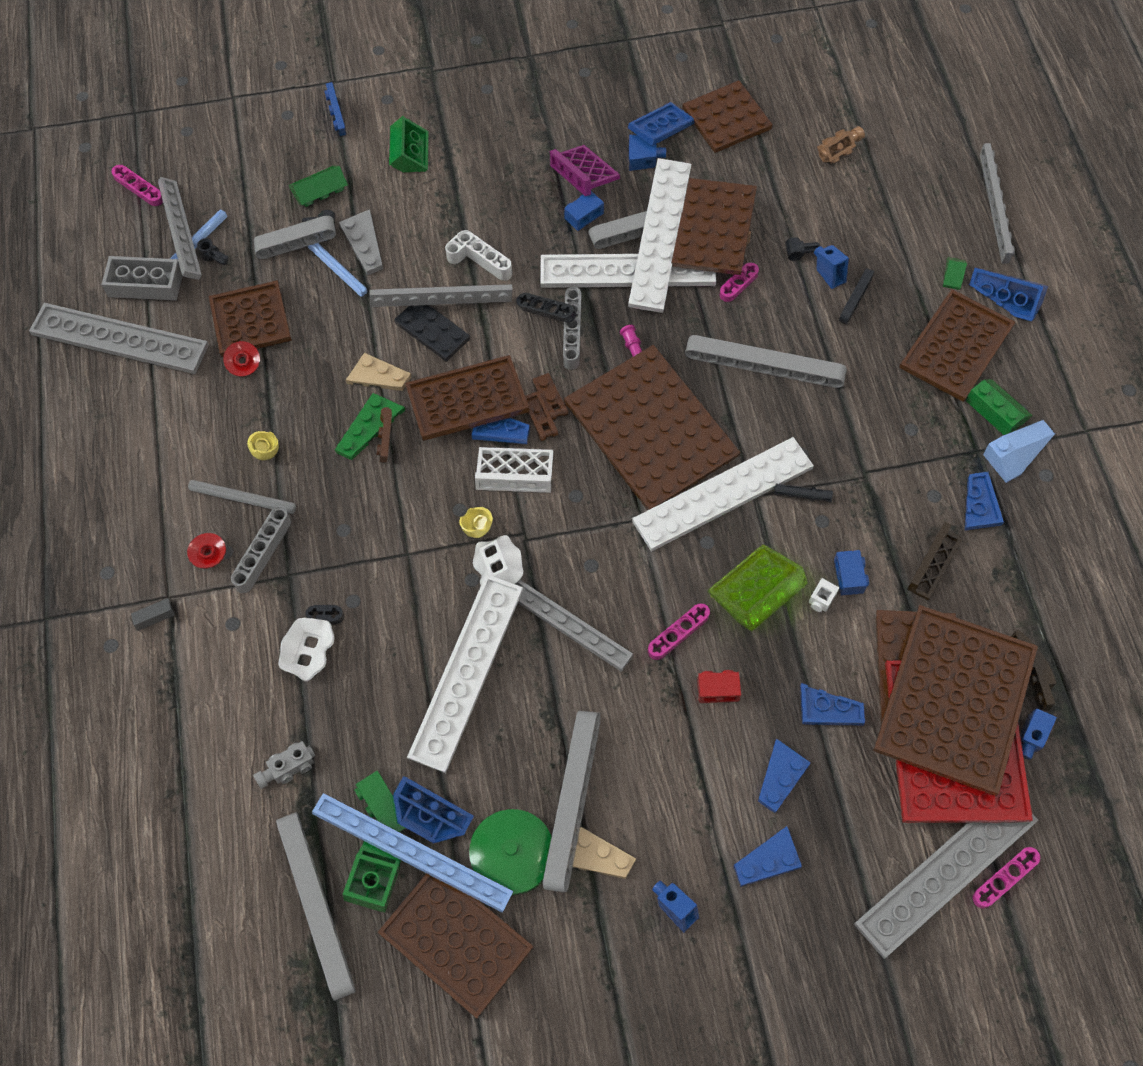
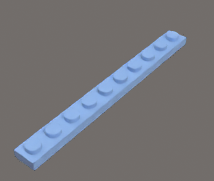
[312,793,513,913]

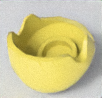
[247,431,279,460]
[459,507,493,538]

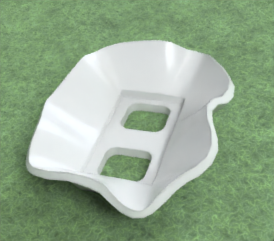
[473,535,523,585]
[278,618,334,681]

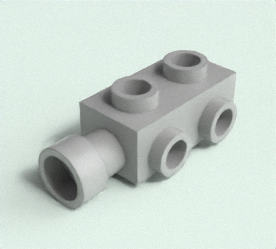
[253,741,315,789]

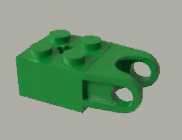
[343,841,401,913]

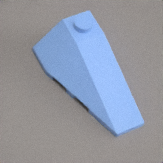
[983,420,1055,483]

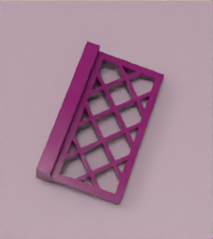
[550,145,620,196]

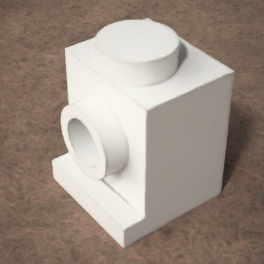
[809,578,839,612]

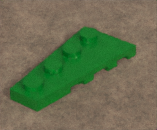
[335,393,405,460]

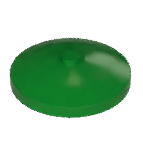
[469,809,552,896]

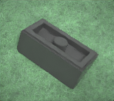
[131,598,175,631]

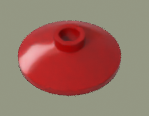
[223,341,260,377]
[187,533,226,569]

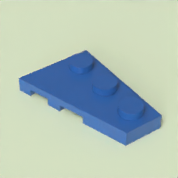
[324,82,346,136]
[472,418,530,444]
[965,472,1004,531]
[800,683,865,726]
[758,739,811,813]
[733,826,802,887]

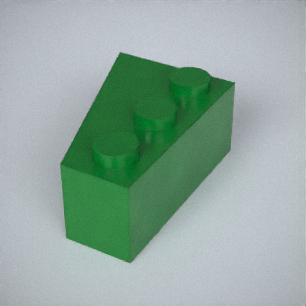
[354,771,405,832]

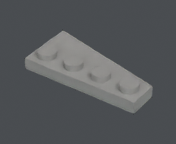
[339,209,383,276]

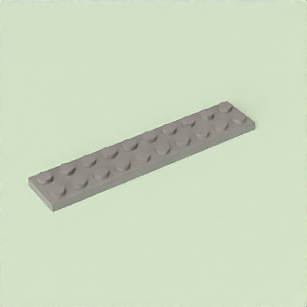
[29,303,209,374]
[854,814,1038,959]

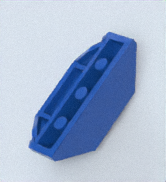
[393,776,474,843]

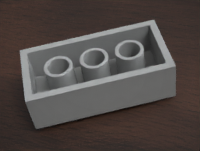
[101,256,182,301]

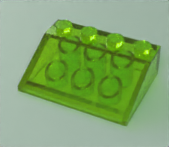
[707,544,808,631]

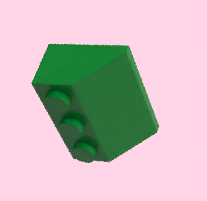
[389,116,429,172]
[288,165,348,207]
[966,379,1033,435]

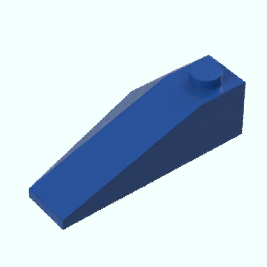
[969,268,1048,321]

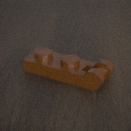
[532,373,569,420]
[525,391,558,441]
[376,407,392,463]

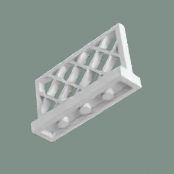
[475,447,553,493]

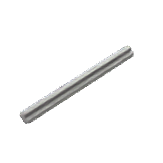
[188,480,296,514]

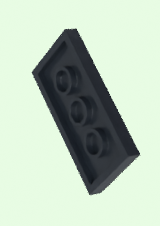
[394,305,470,362]

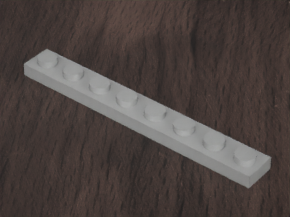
[980,143,1015,264]
[158,177,202,280]
[369,284,512,307]
[515,580,633,672]

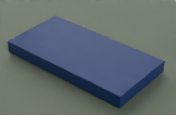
[628,102,694,146]

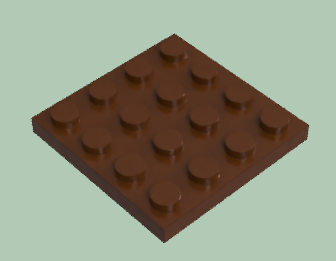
[682,81,773,153]
[209,280,292,357]

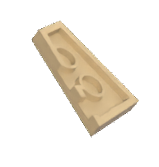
[346,353,411,391]
[573,827,636,879]

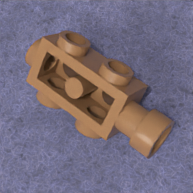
[817,126,865,163]

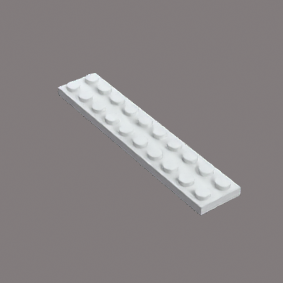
[628,158,691,313]
[541,254,716,288]
[632,437,814,552]
[407,574,523,774]

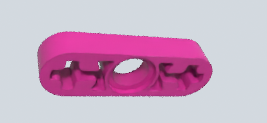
[720,263,759,302]

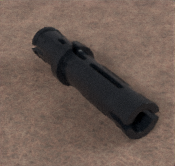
[774,483,833,503]

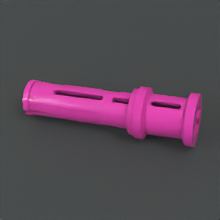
[620,325,642,357]

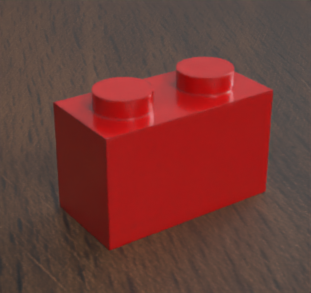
[697,670,741,703]

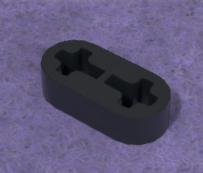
[305,605,344,625]

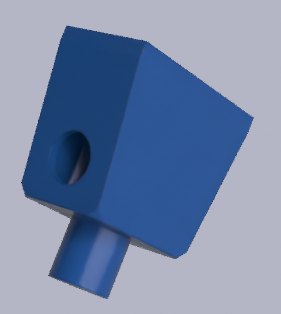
[629,135,666,171]
[814,245,849,289]
[1020,708,1057,760]
[652,881,699,933]

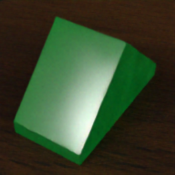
[942,257,967,290]

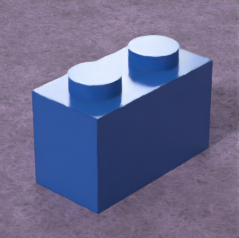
[564,191,604,231]
[834,550,869,595]

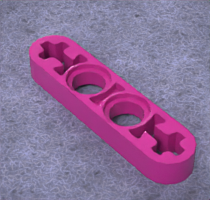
[111,165,163,206]
[648,603,710,660]
[972,847,1040,909]

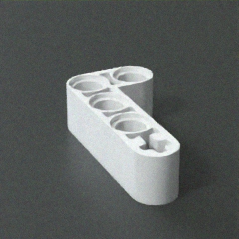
[445,230,512,281]

